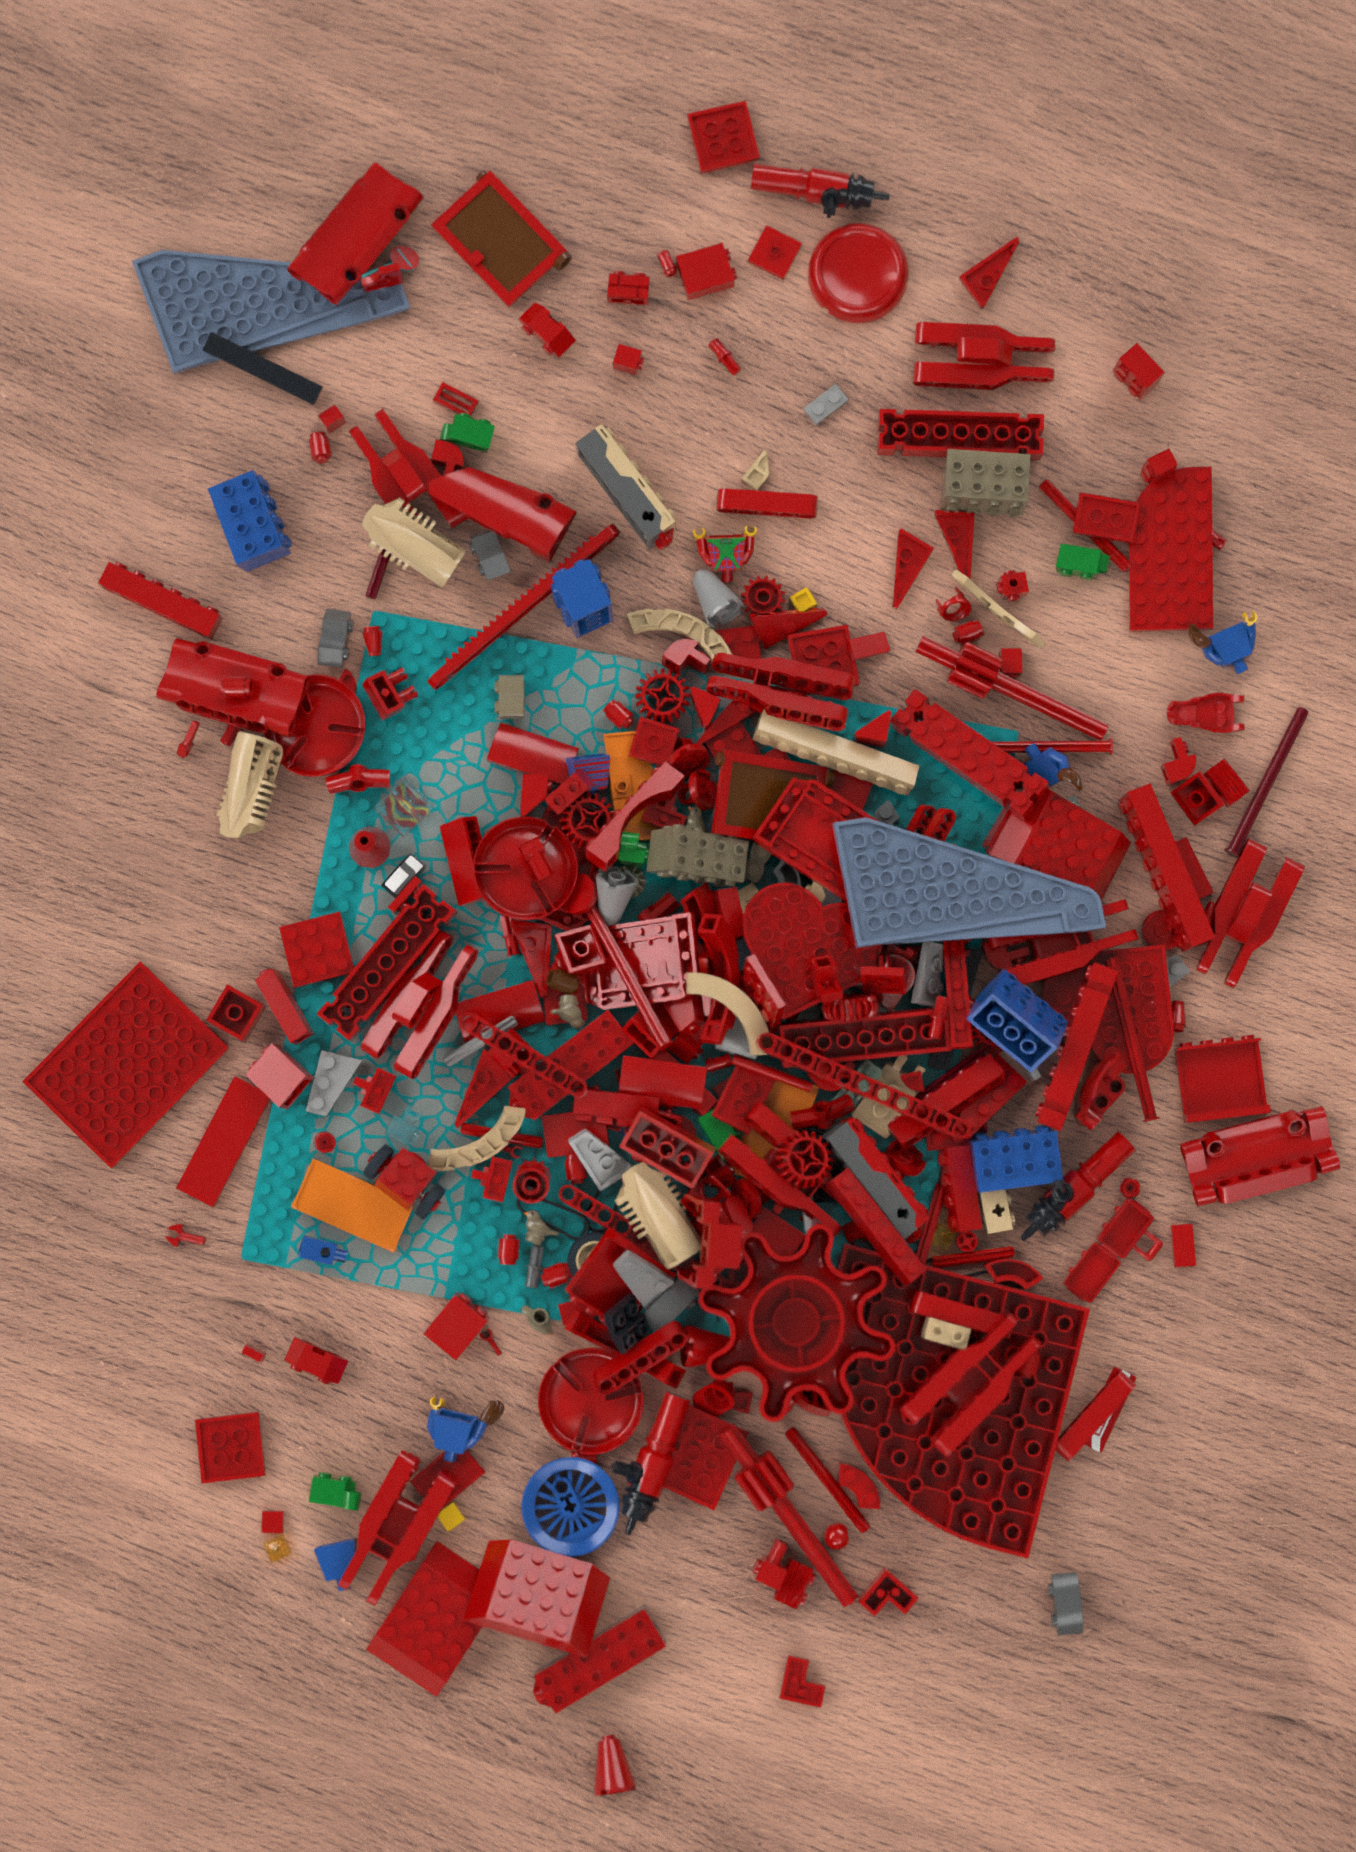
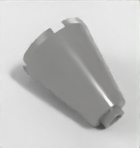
[693,569,744,628]
[596,866,638,926]

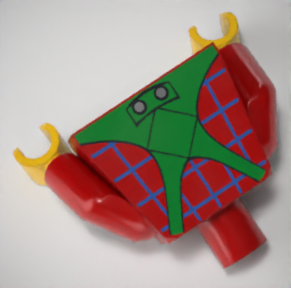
[693,526,757,582]

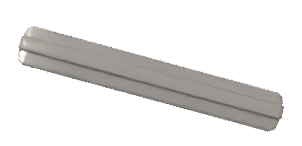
[443,1016,518,1066]

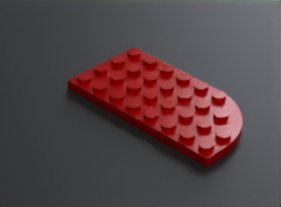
[1129,466,1214,632]

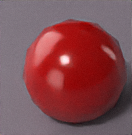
[824,1523,849,1550]

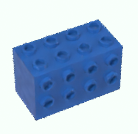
[208,470,292,572]
[550,559,614,638]
[966,969,1068,1072]
[968,1125,1063,1193]

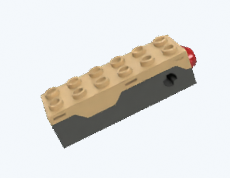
[575,424,676,550]

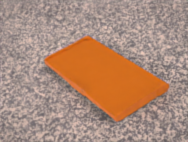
[603,731,664,843]
[731,1067,819,1179]
[291,1158,415,1253]

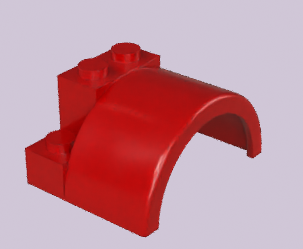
[677,1193,745,1289]

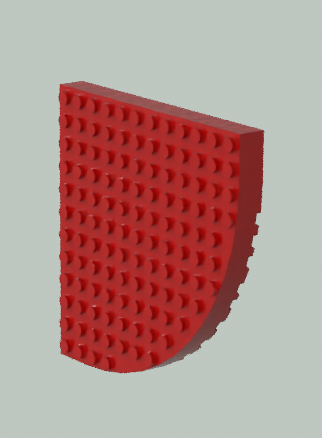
[836,1243,1090,1559]

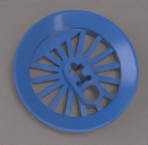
[521,1457,619,1557]

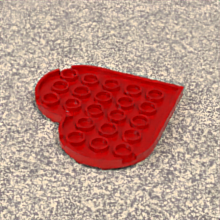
[742,883,882,1020]
[1043,945,1174,1074]

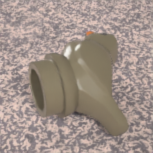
[685,807,707,833]
[551,995,585,1029]
[524,1210,559,1246]
[521,1305,553,1335]

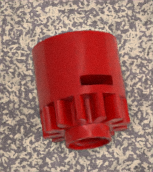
[487,1028,534,1079]
[513,1158,551,1203]

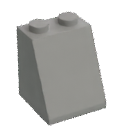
[715,1017,757,1061]

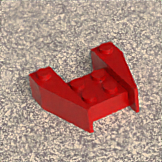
[696,700,791,768]

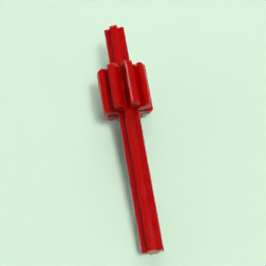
[915,636,1108,741]
[719,1423,859,1607]

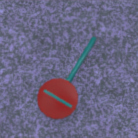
[361,246,419,278]

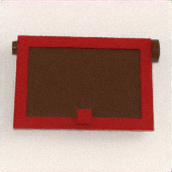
[431,170,572,308]
[712,749,835,840]

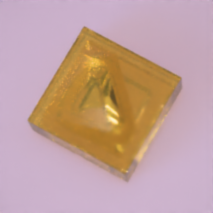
[931,1224,955,1251]
[263,1534,292,1563]

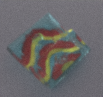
[374,777,434,837]

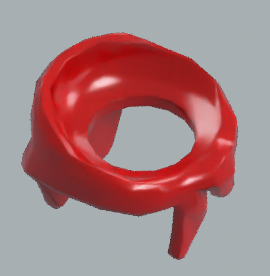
[935,587,972,622]

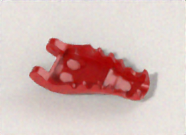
[1167,693,1245,734]

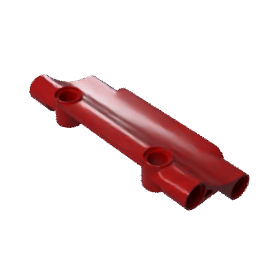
[287,162,424,305]
[156,638,311,737]
[1180,1106,1340,1207]

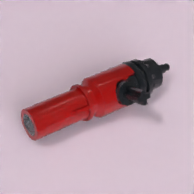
[750,163,890,218]
[1020,1132,1136,1241]
[611,1391,691,1535]

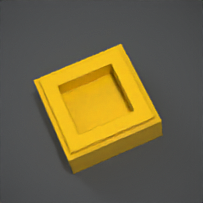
[789,587,817,612]
[438,1501,466,1532]

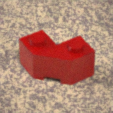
[518,302,576,358]
[284,1337,349,1385]

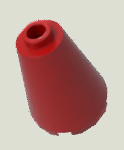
[349,827,390,868]
[680,1325,730,1368]
[594,1735,636,1796]

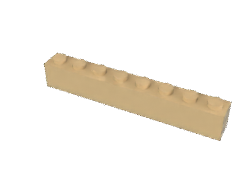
[752,709,919,796]

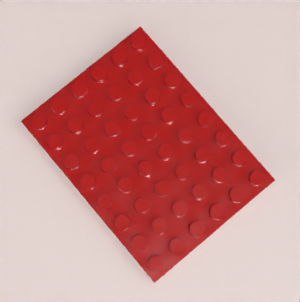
[22,961,230,1169]

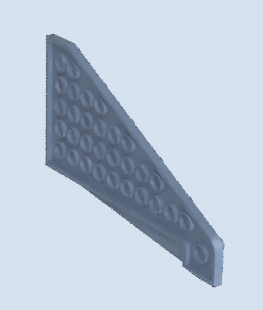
[132,250,411,375]
[832,818,1106,948]

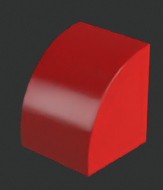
[317,404,346,434]

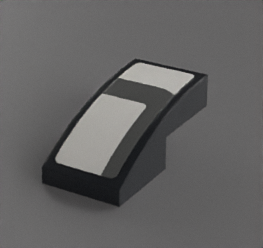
[381,853,426,898]

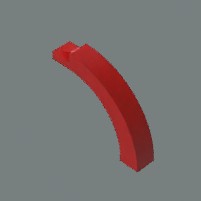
[697,913,741,1045]
[564,1310,687,1389]

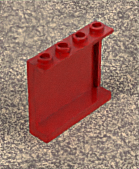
[1174,1035,1271,1123]
[565,1227,676,1324]

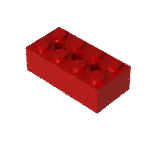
[619,1106,716,1189]

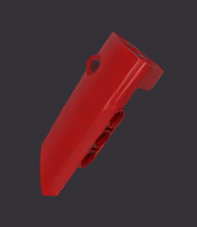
[428,467,577,563]
[1075,1052,1126,1131]

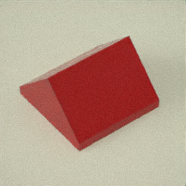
[690,686,721,733]
[852,710,891,748]
[1170,770,1225,826]
[554,924,607,975]

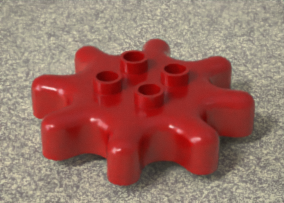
[698,1224,895,1422]

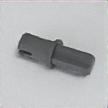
[525,1245,544,1288]

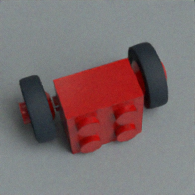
[363,1144,446,1220]

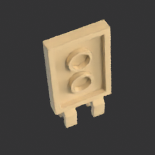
[851,1055,926,1139]

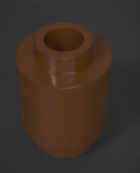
[546,969,579,995]

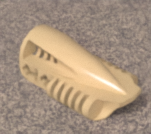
[362,497,465,588]
[216,732,283,839]
[614,1162,702,1269]

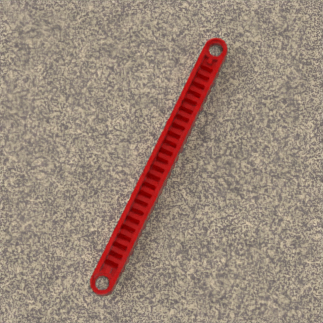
[427,524,621,690]

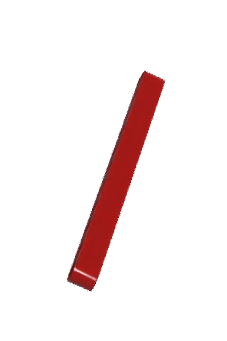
[756,1032,971,1139]
[559,1185,738,1288]

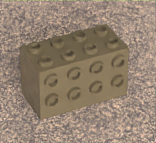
[941,449,1030,517]
[646,824,749,888]

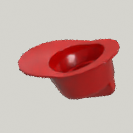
[692,1379,735,1417]

